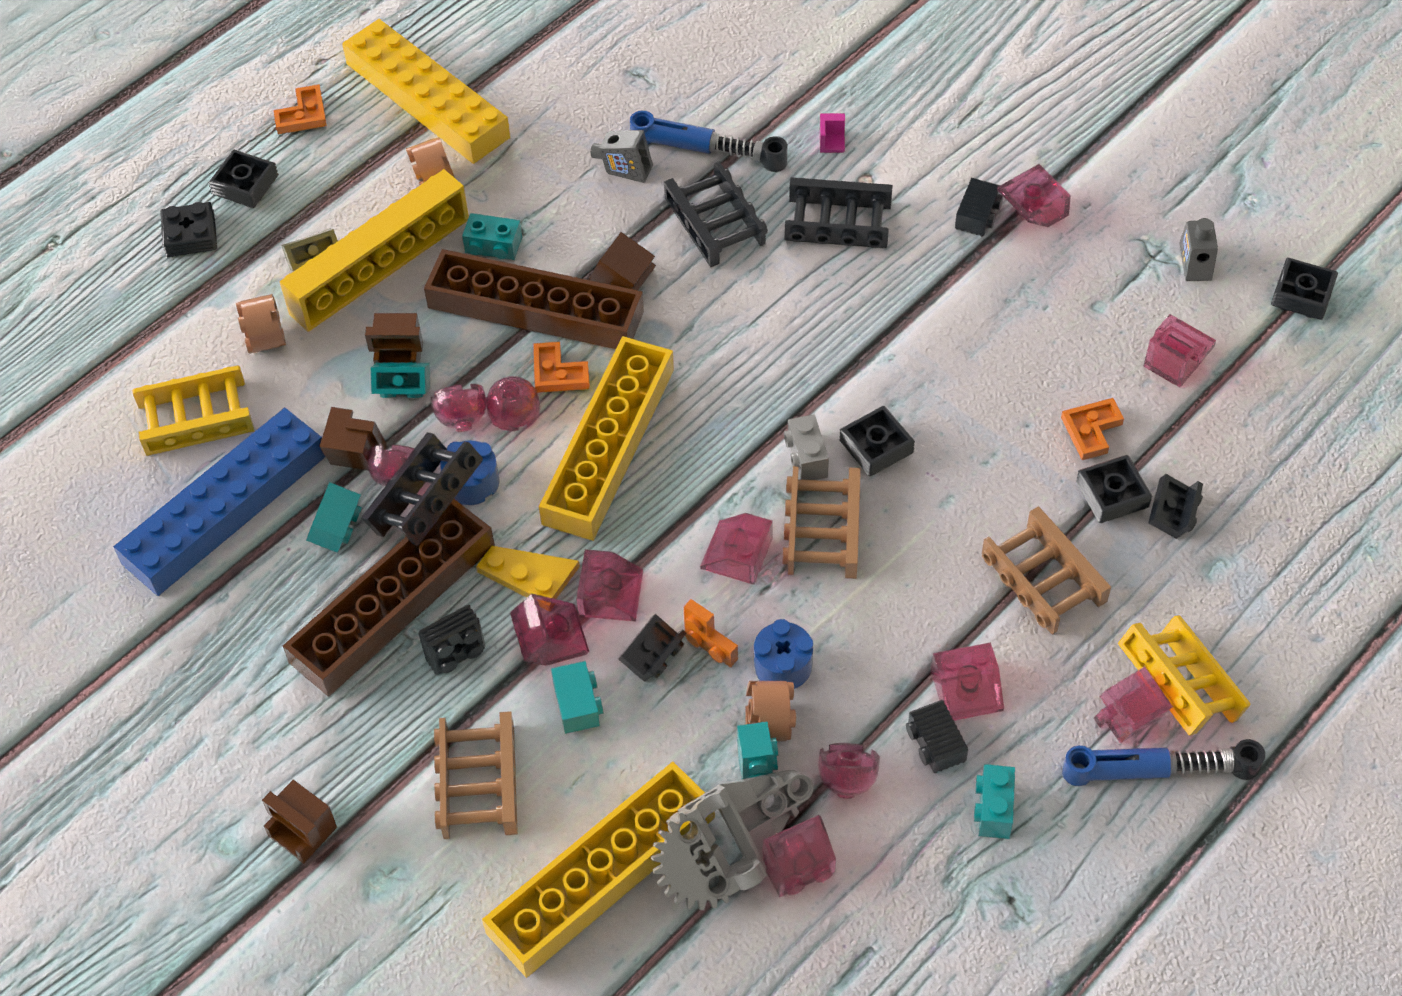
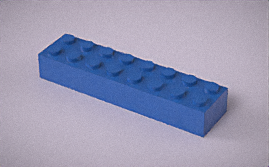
[113,407,326,596]

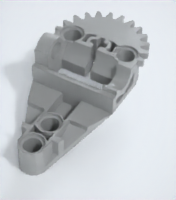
[651,770,814,910]

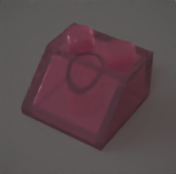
[997,164,1071,227]
[700,513,773,585]
[576,549,643,622]
[510,593,590,666]
[931,642,1004,720]
[763,815,836,898]

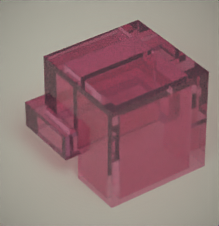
[1143,314,1216,388]
[1094,667,1173,743]

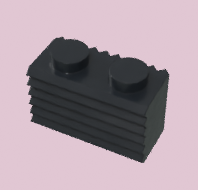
[955,177,1004,237]
[906,700,968,773]

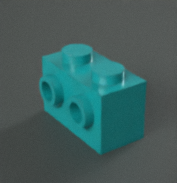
[462,213,522,260]
[370,363,431,398]
[306,482,362,553]
[551,661,604,734]
[737,722,778,780]
[974,764,1015,839]

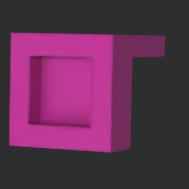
[819,113,845,153]

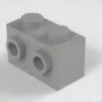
[784,414,829,480]

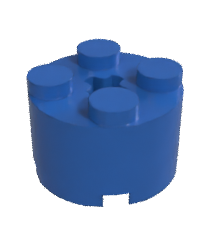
[440,440,500,505]
[754,619,813,689]

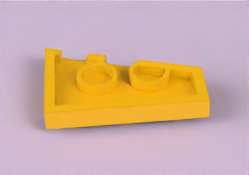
[476,546,580,609]

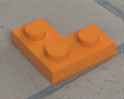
[273,84,327,134]
[533,342,590,393]
[1061,398,1124,460]
[684,599,738,667]

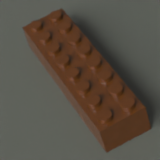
[424,249,644,349]
[283,499,495,697]

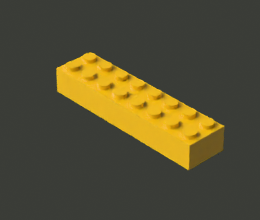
[342,19,511,164]
[279,169,469,332]
[538,336,674,541]
[482,761,715,978]

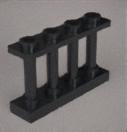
[664,161,768,268]
[784,177,893,248]
[361,432,483,545]

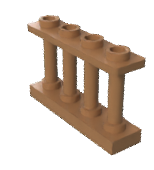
[782,466,861,579]
[982,506,1111,635]
[434,711,518,839]

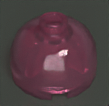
[486,376,541,431]
[430,384,487,432]
[367,445,414,487]
[818,743,880,799]

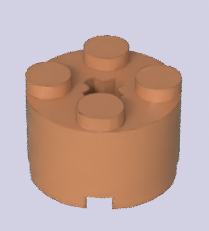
[406,137,455,185]
[236,294,286,354]
[745,681,796,741]

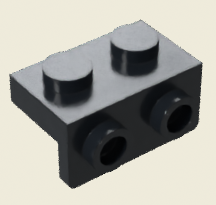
[1148,474,1203,539]
[618,614,687,682]

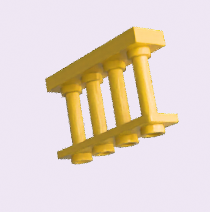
[132,365,254,456]
[1117,615,1251,736]

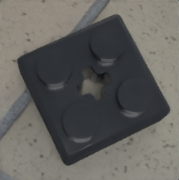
[208,149,279,208]
[160,202,217,257]
[1271,257,1338,320]
[839,406,915,476]
[1076,455,1153,523]
[418,605,486,675]

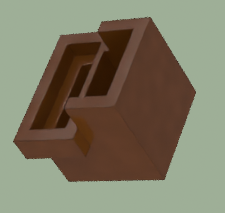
[589,232,656,290]
[365,313,423,364]
[320,407,387,471]
[262,779,338,864]

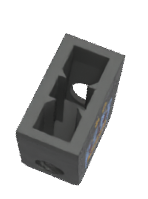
[590,130,653,183]
[1179,218,1218,281]

